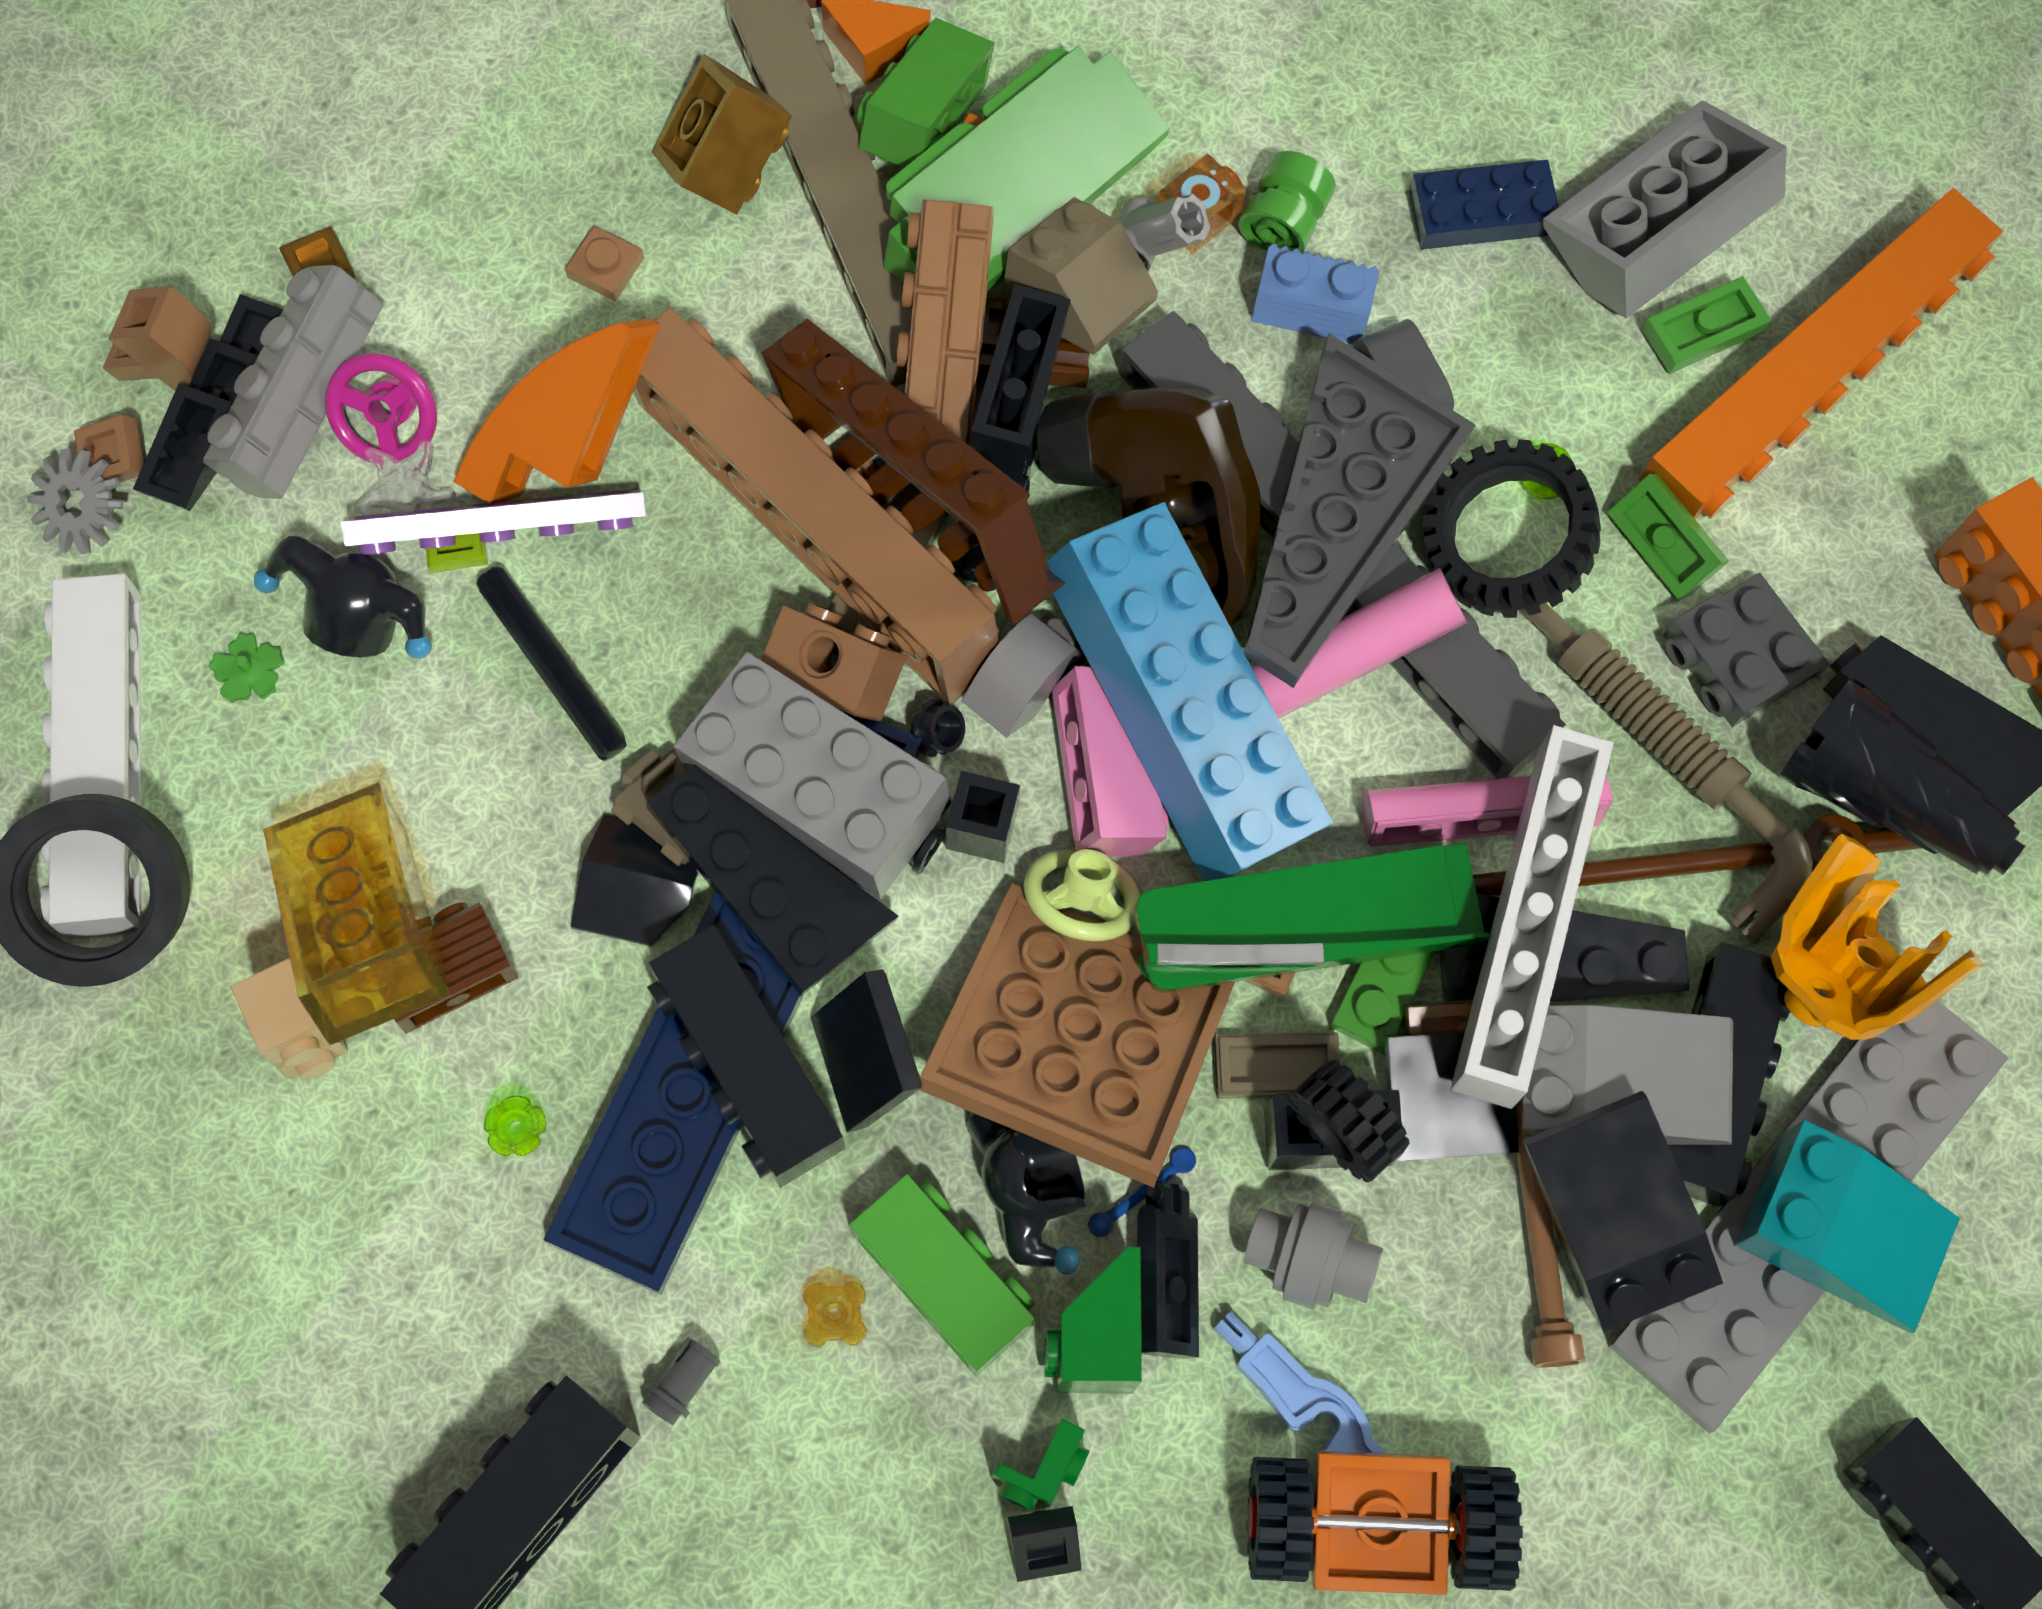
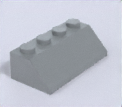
[1543,100,1787,318]

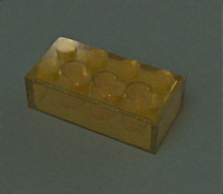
[263,782,451,1046]

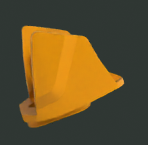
[1771,834,1984,1040]

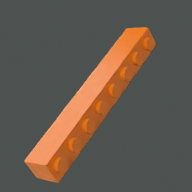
[1639,188,2003,520]

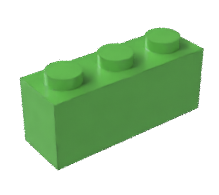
[857,18,995,168]
[849,1174,1035,1377]

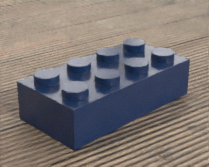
[1408,159,1559,250]

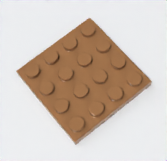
[919,883,1235,1188]

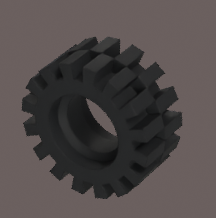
[1289,1059,1410,1183]

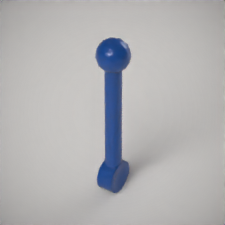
[1088,1148,1196,1237]

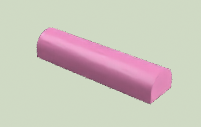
[1250,568,1468,719]
[1362,775,1613,847]

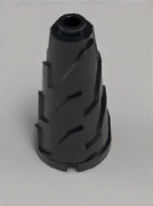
[1780,677,2025,875]

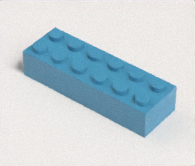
[1047,502,1333,881]

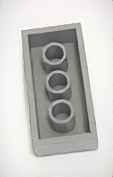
[674,652,951,899]

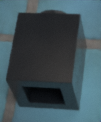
[946,771,1021,863]

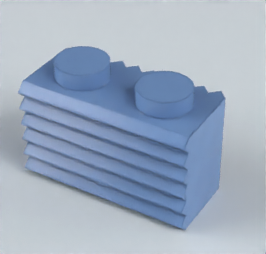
[1251,243,1379,344]

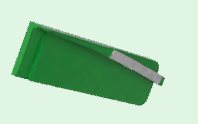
[1134,843,1491,993]

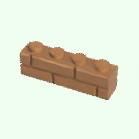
[897,199,995,444]

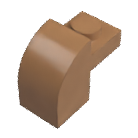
[103,286,211,391]

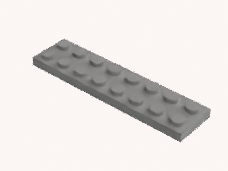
[1609,1000,2008,1433]

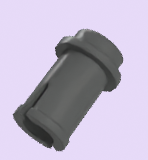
[642,1337,721,1426]

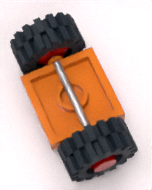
[1247,1450,1523,1595]

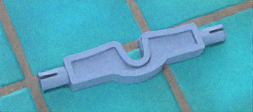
[1213,1310,1386,1453]

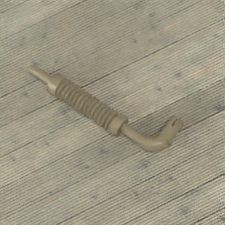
[1520,602,1813,944]

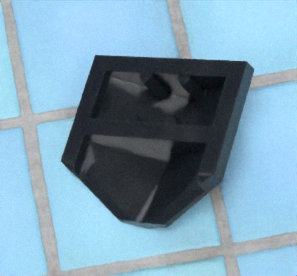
[571,814,698,947]

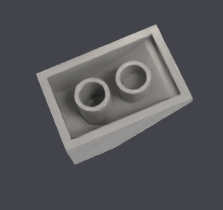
[1522,1005,1733,1145]

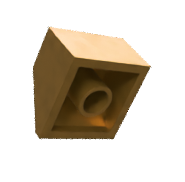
[651,54,792,215]

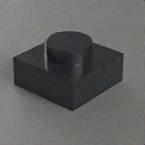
[1008,1506,1082,1582]

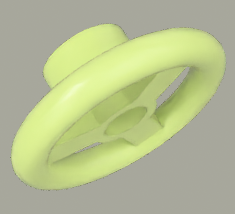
[1024,849,1141,942]

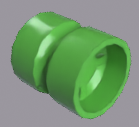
[1238,151,1336,254]

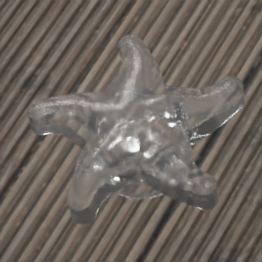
[354,439,456,515]

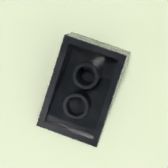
[1523,1091,1723,1332]

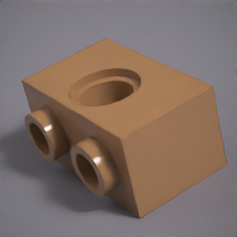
[761,602,907,722]

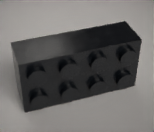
[379,1375,641,1609]

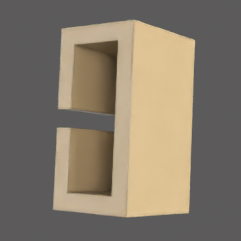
[230,958,348,1080]

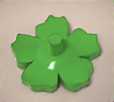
[209,633,285,703]

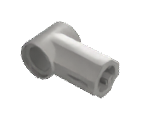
[1117,194,1211,271]

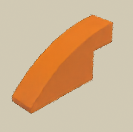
[453,318,660,505]

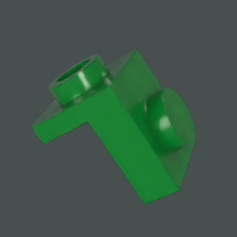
[991,1419,1090,1512]

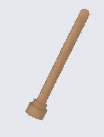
[1516,1097,1586,1368]

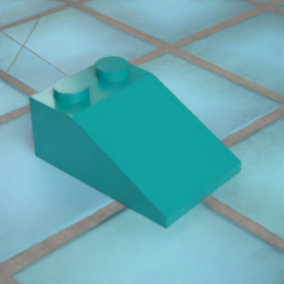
[1734,1120,1960,1333]

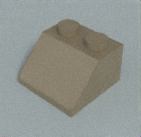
[1001,197,1158,355]

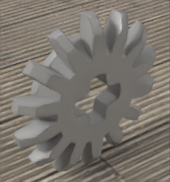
[27,449,123,554]

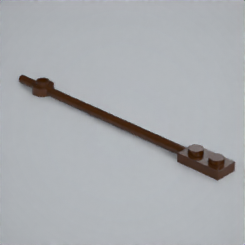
[1473,814,1922,896]

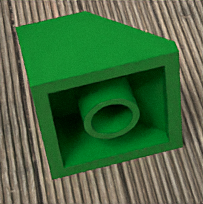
[1044,1247,1142,1394]

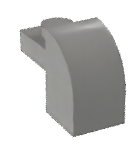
[961,612,1087,738]

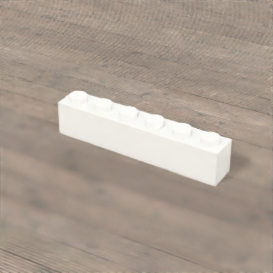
[40,573,141,939]
[1450,725,1614,1109]

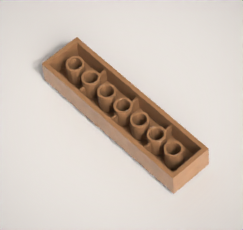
[633,307,1000,705]

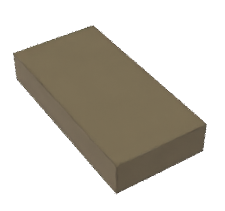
[1214,1032,1340,1099]

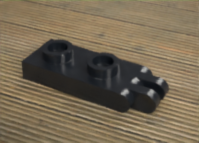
[1137,1180,1199,1359]

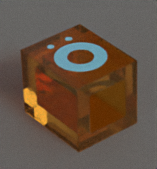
[1157,153,1246,255]

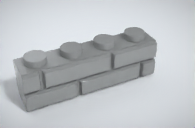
[203,265,383,499]

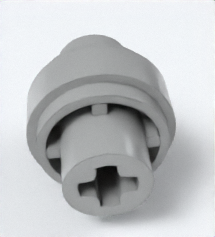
[1244,1202,1383,1310]

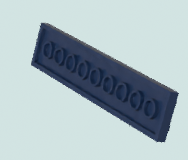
[543,709,922,1295]

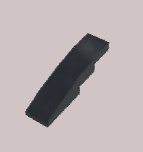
[133,294,283,511]

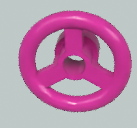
[325,353,437,466]

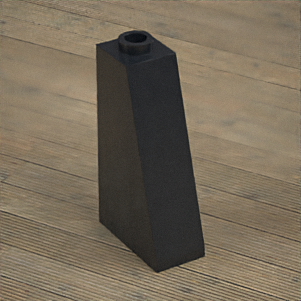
[1823,635,2042,816]

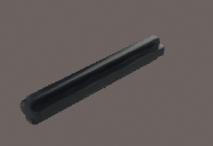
[476,566,627,761]

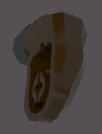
[1036,387,1260,627]

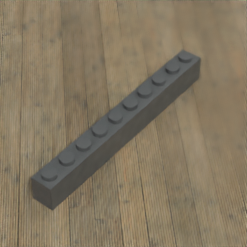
[1119,310,1566,779]

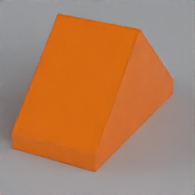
[821,0,931,85]

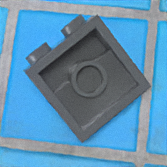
[1663,572,1830,727]

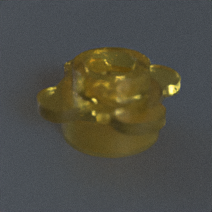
[803,1281,867,1347]

